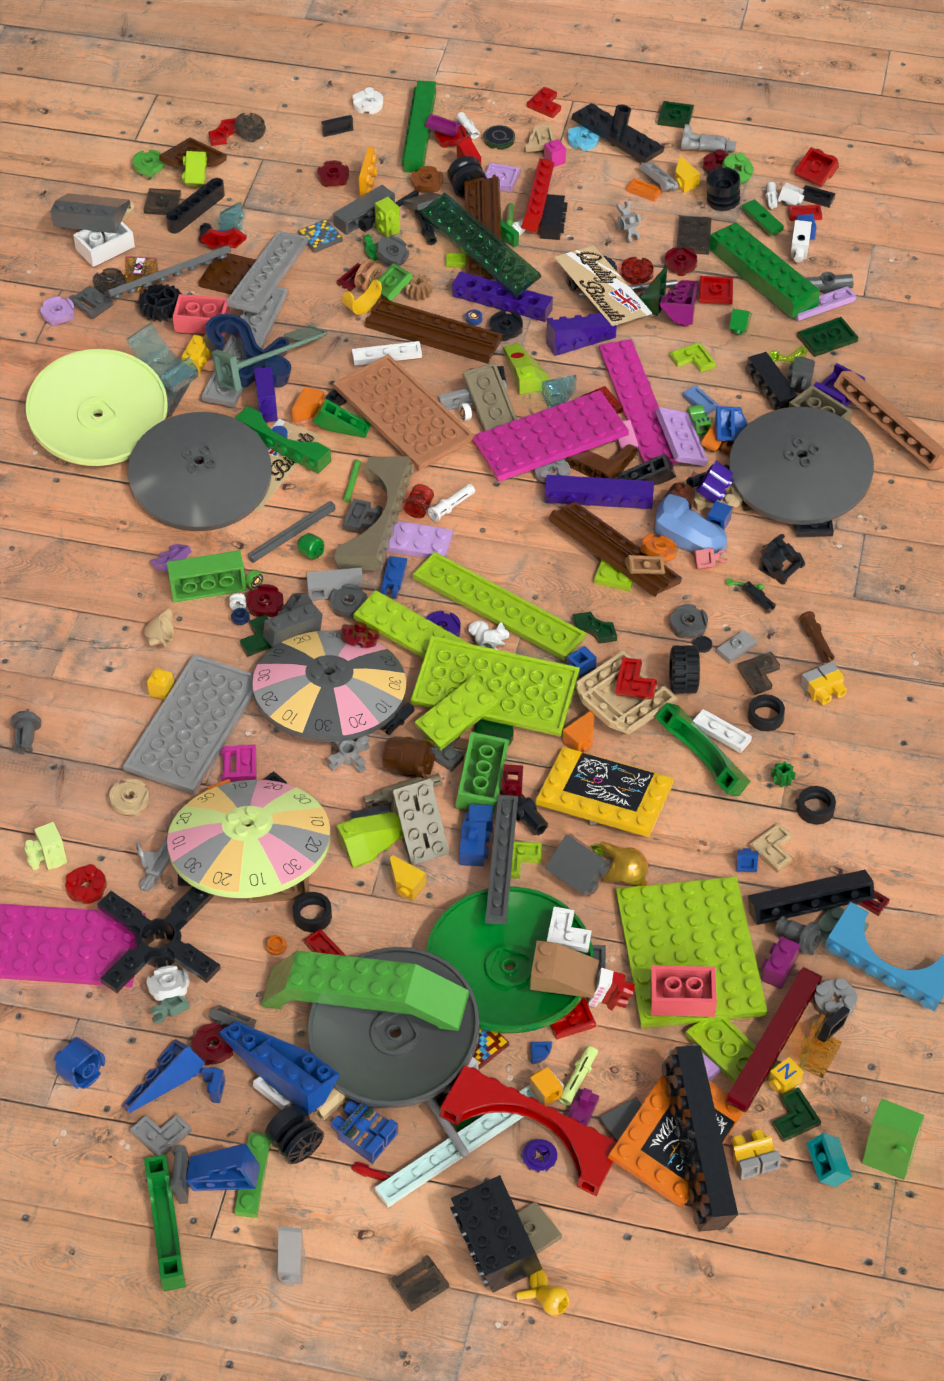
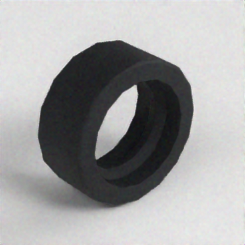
[747,694,785,732]
[797,786,836,825]
[293,892,332,932]

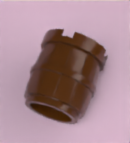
[382,736,435,778]

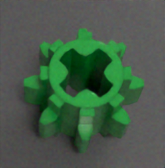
[770,761,796,788]

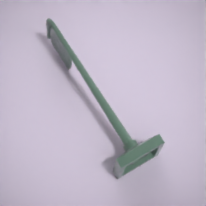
[212,325,327,391]

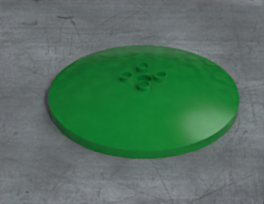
[426,886,594,1033]

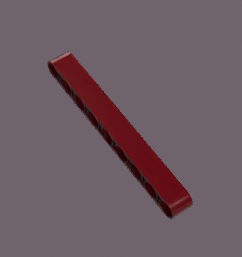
[726,967,822,1113]

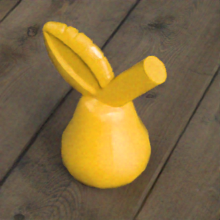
[516,1269,570,1316]

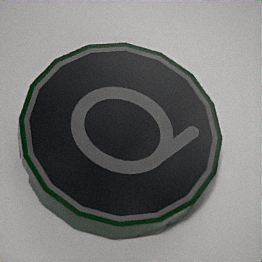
[484,125,515,150]

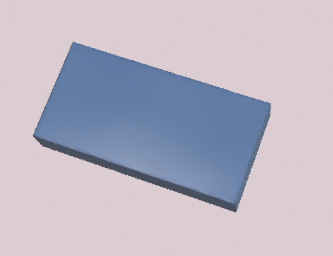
[683,385,718,415]

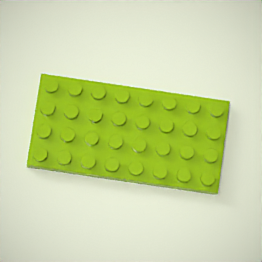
[411,636,580,737]

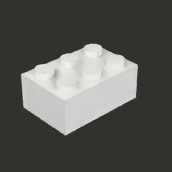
[73,222,135,267]

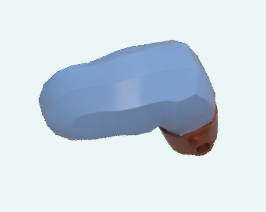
[654,482,727,555]

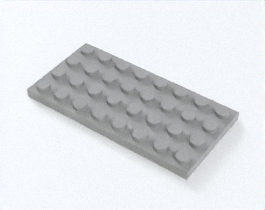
[123,654,254,795]

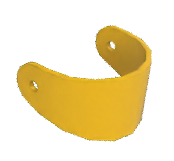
[342,280,382,315]

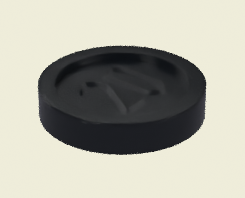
[693,636,712,653]

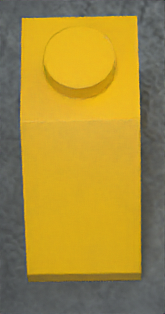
[675,156,701,193]
[390,855,427,901]

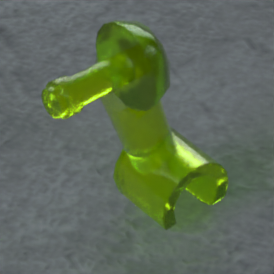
[770,346,807,362]

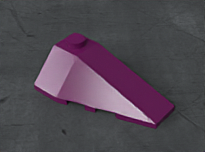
[660,280,698,326]

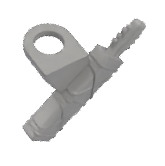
[136,837,170,891]

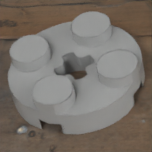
[535,458,570,483]
[814,978,857,1017]

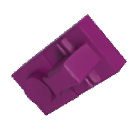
[567,1088,599,1126]

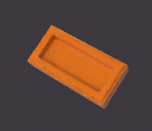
[626,178,662,202]

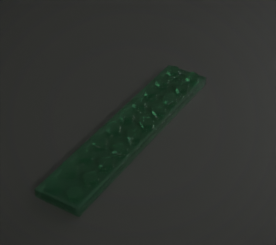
[420,192,541,297]

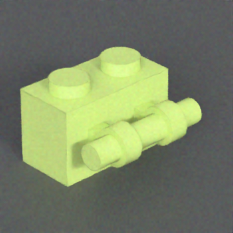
[25,822,67,870]

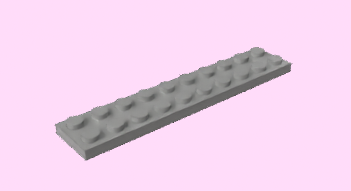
[202,287,288,407]

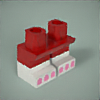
[588,968,635,1011]

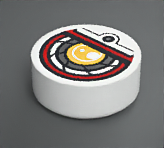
[459,403,472,421]

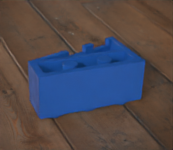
[186,1143,260,1191]

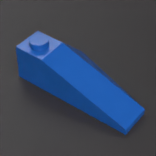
[122,1039,205,1113]

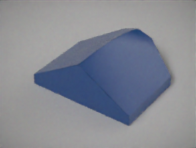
[714,406,747,442]

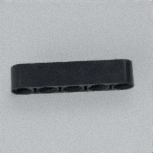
[166,178,225,234]

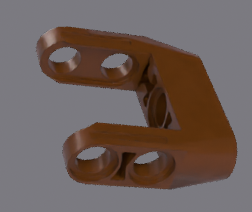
[565,444,637,479]

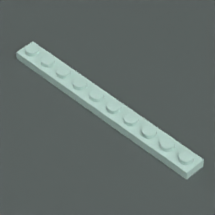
[375,1072,564,1208]

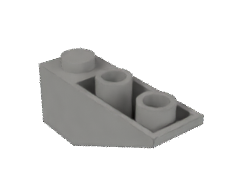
[306,567,363,601]

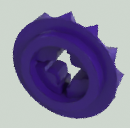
[522,1139,557,1173]

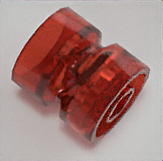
[404,484,434,518]

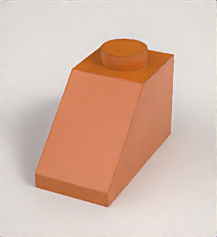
[291,387,325,423]
[562,711,594,752]

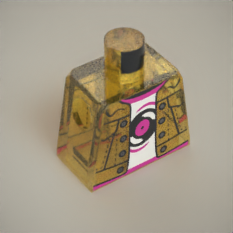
[125,256,159,291]

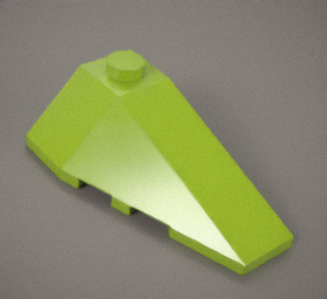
[336,812,404,869]

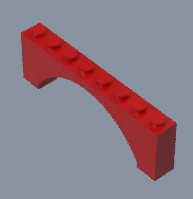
[439,1065,618,1197]

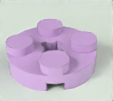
[40,296,75,326]

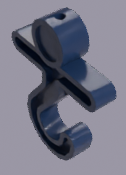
[203,314,291,388]

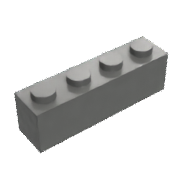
[333,185,395,235]

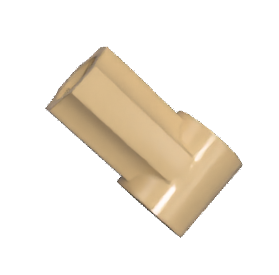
[313,1087,352,1120]

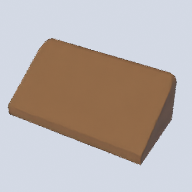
[624,555,665,575]

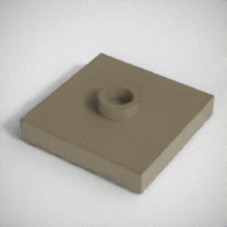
[518,1201,562,1254]

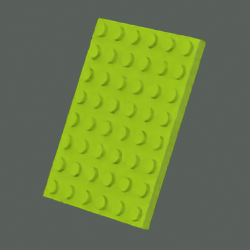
[616,877,768,1029]

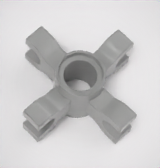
[615,200,642,243]
[327,735,370,773]

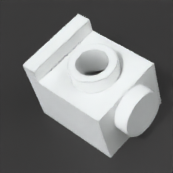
[778,182,805,206]

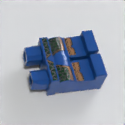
[331,1100,398,1164]

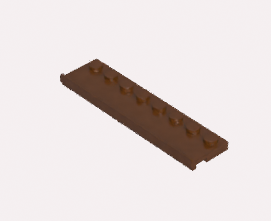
[465,174,503,279]
[365,298,503,364]
[549,501,682,597]

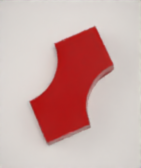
[208,118,240,146]
[200,227,247,250]

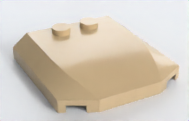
[575,651,677,735]

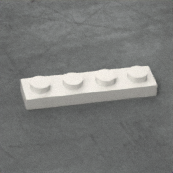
[352,341,422,366]

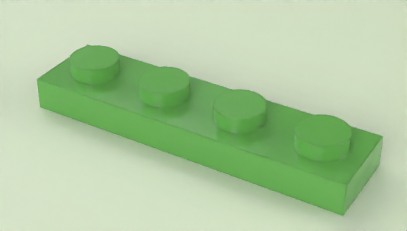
[235,1133,271,1218]

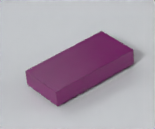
[425,114,460,137]

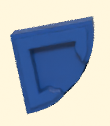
[531,1041,552,1064]

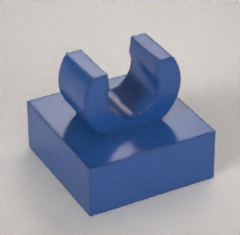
[736,848,758,872]

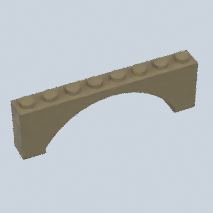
[334,456,415,570]

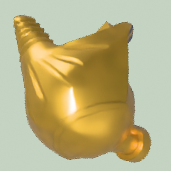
[600,842,648,886]

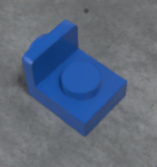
[202,1067,226,1103]

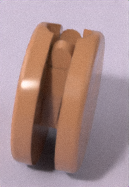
[354,259,382,291]

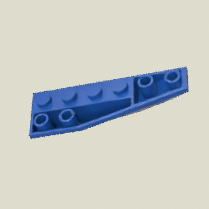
[220,1021,339,1115]

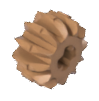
[404,274,433,301]

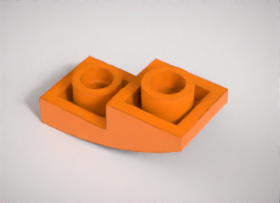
[701,422,723,452]

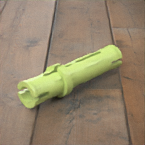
[558,1046,598,1106]

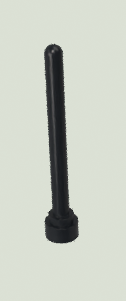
[358,190,419,232]

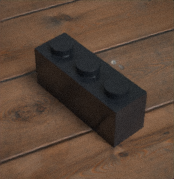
[540,194,568,240]

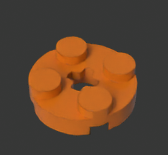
[640,534,678,563]

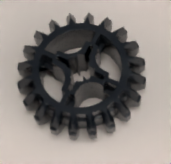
[138,283,182,322]

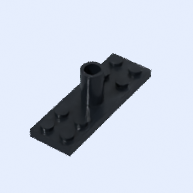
[571,103,665,163]

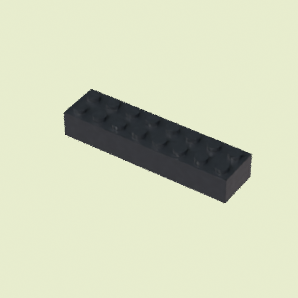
[662,1045,738,1232]

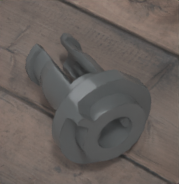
[10,709,42,755]
[775,916,822,955]

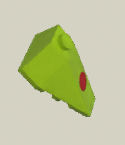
[503,343,553,395]

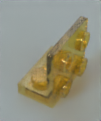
[798,1014,842,1078]

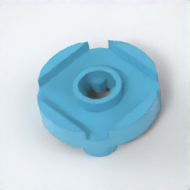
[568,126,599,151]

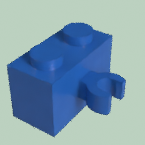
[459,821,490,867]

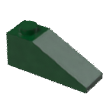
[639,267,667,316]

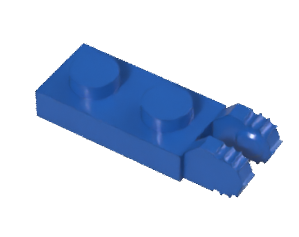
[381,556,407,599]

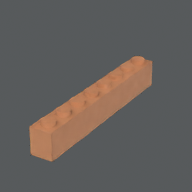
[833,371,944,470]

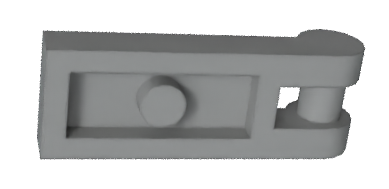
[639,163,679,191]

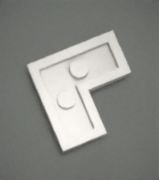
[547,907,592,952]

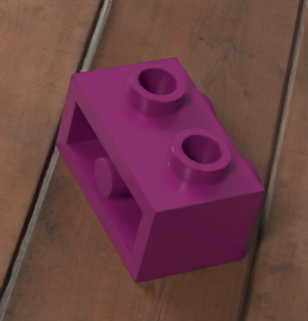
[761,937,800,989]

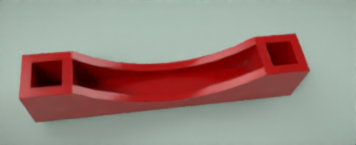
[521,158,555,233]

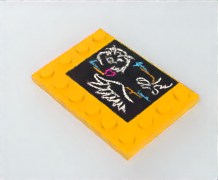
[536,747,674,837]

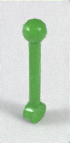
[726,578,764,590]

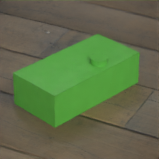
[167,550,247,603]
[455,732,509,816]
[862,1098,924,1180]

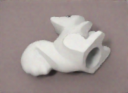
[468,621,510,650]

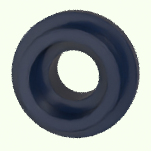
[231,608,250,625]

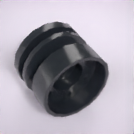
[706,167,741,211]
[265,1104,324,1164]

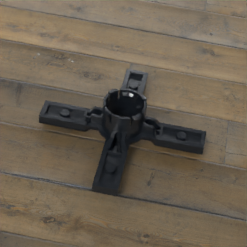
[97,886,221,993]

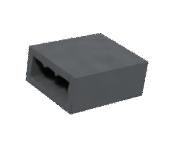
[545,834,611,896]

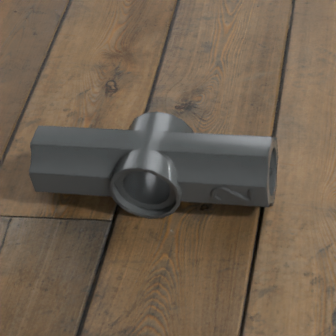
[806,272,854,294]

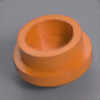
[266,935,287,955]

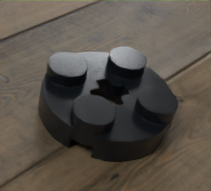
[489,311,523,341]

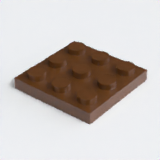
[199,253,256,295]

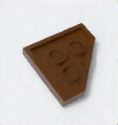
[159,137,227,166]

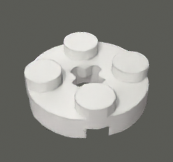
[353,87,384,114]
[147,966,190,1001]

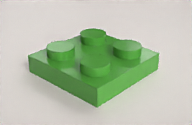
[376,263,413,301]

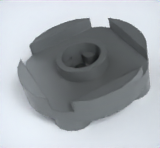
[376,236,409,266]
[330,584,368,617]
[670,604,708,638]

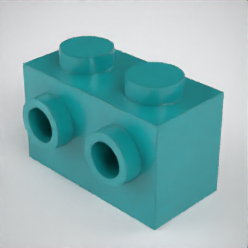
[806,1133,852,1187]

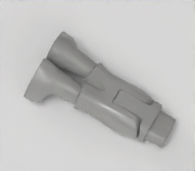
[681,124,736,153]

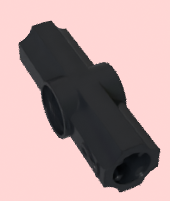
[500,790,548,836]

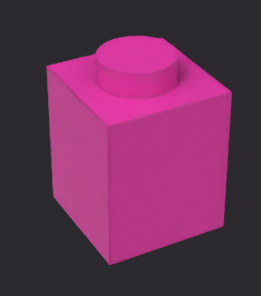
[544,139,566,167]

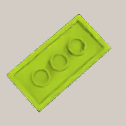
[415,676,499,751]
[685,1018,775,1084]

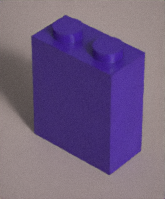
[254,367,278,422]

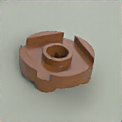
[411,166,443,192]

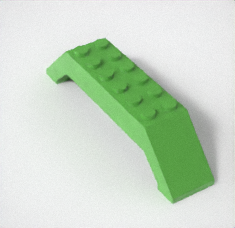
[260,951,469,1031]

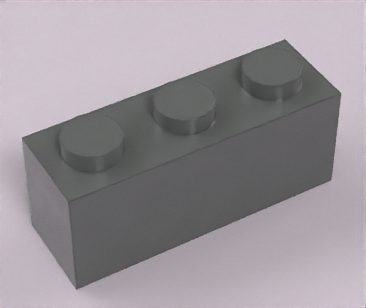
[263,603,323,648]

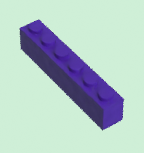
[545,475,654,509]

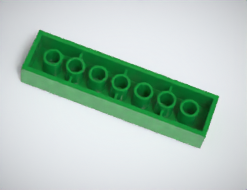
[709,222,820,318]

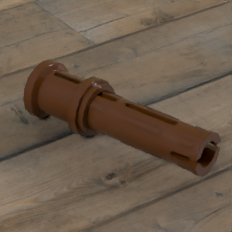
[799,611,835,663]

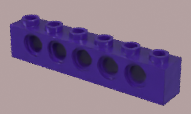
[452,271,553,322]

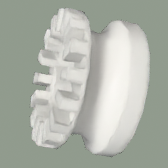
[229,593,246,610]

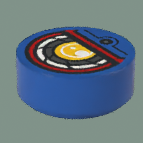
[466,309,482,325]

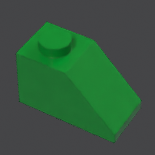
[729,308,752,335]

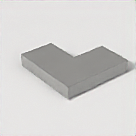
[130,1114,192,1156]

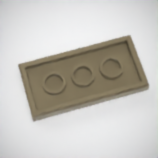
[462,363,517,431]

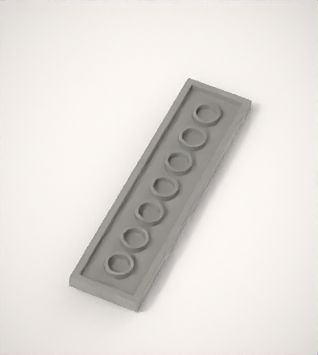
[226,231,309,313]

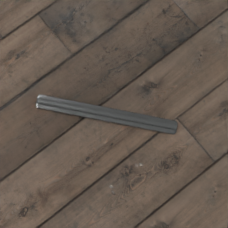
[248,501,336,563]

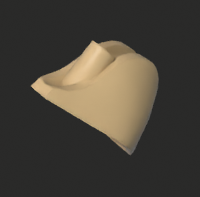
[144,608,174,646]

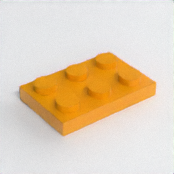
[359,146,378,197]

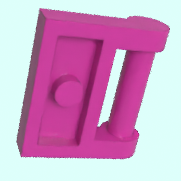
[221,745,257,782]

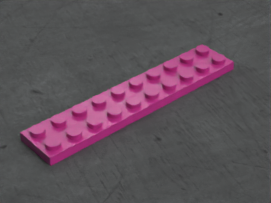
[599,339,679,464]

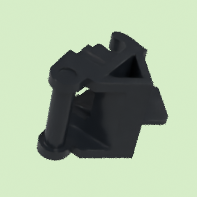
[759,534,805,584]

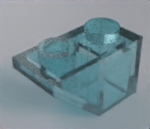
[218,202,245,231]
[542,375,577,408]

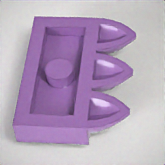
[150,544,192,572]

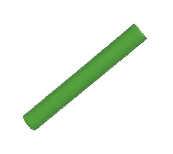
[507,203,514,226]
[343,459,361,503]

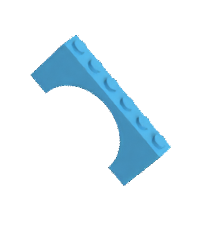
[824,902,944,1012]

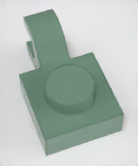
[150,996,190,1024]

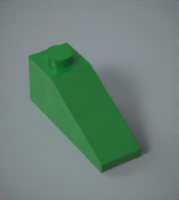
[312,399,371,438]

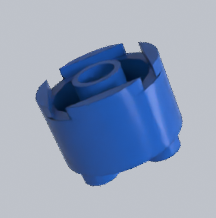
[54,1037,105,1089]

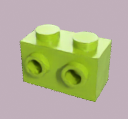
[182,151,207,187]
[375,197,400,238]

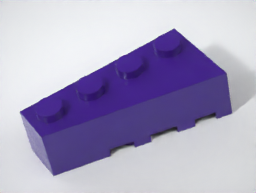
[546,313,617,356]

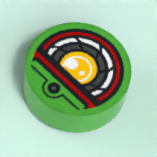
[246,570,264,589]

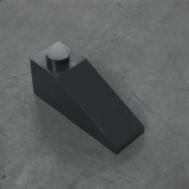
[616,453,676,485]

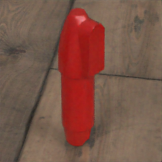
[351,1161,390,1181]

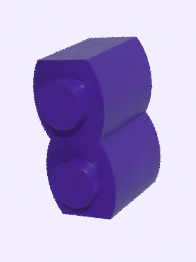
[696,461,733,503]

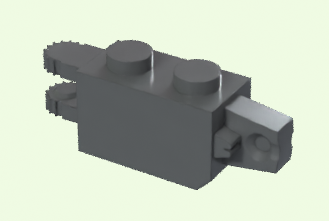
[787,356,815,389]

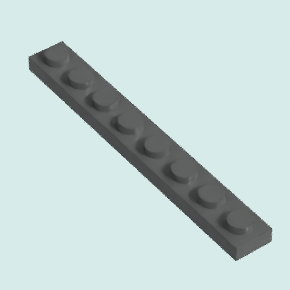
[104,245,231,299]
[485,795,518,925]

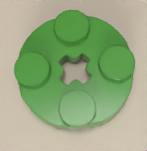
[133,150,165,177]
[722,152,754,185]

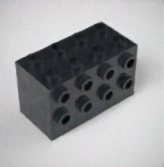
[450,1175,542,1293]

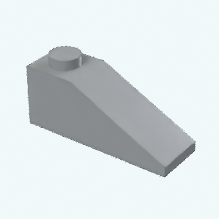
[278,1226,306,1286]

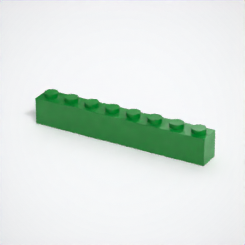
[401,81,436,173]

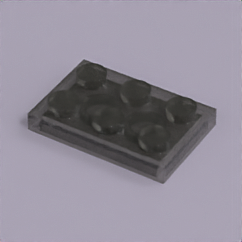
[676,215,712,255]

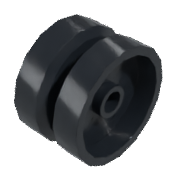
[447,156,487,198]

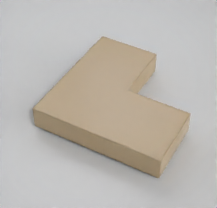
[749,823,793,873]

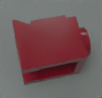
[502,764,523,796]

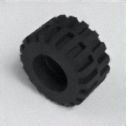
[669,645,700,693]

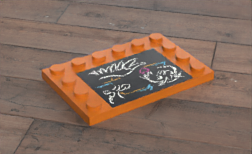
[607,1074,743,1208]

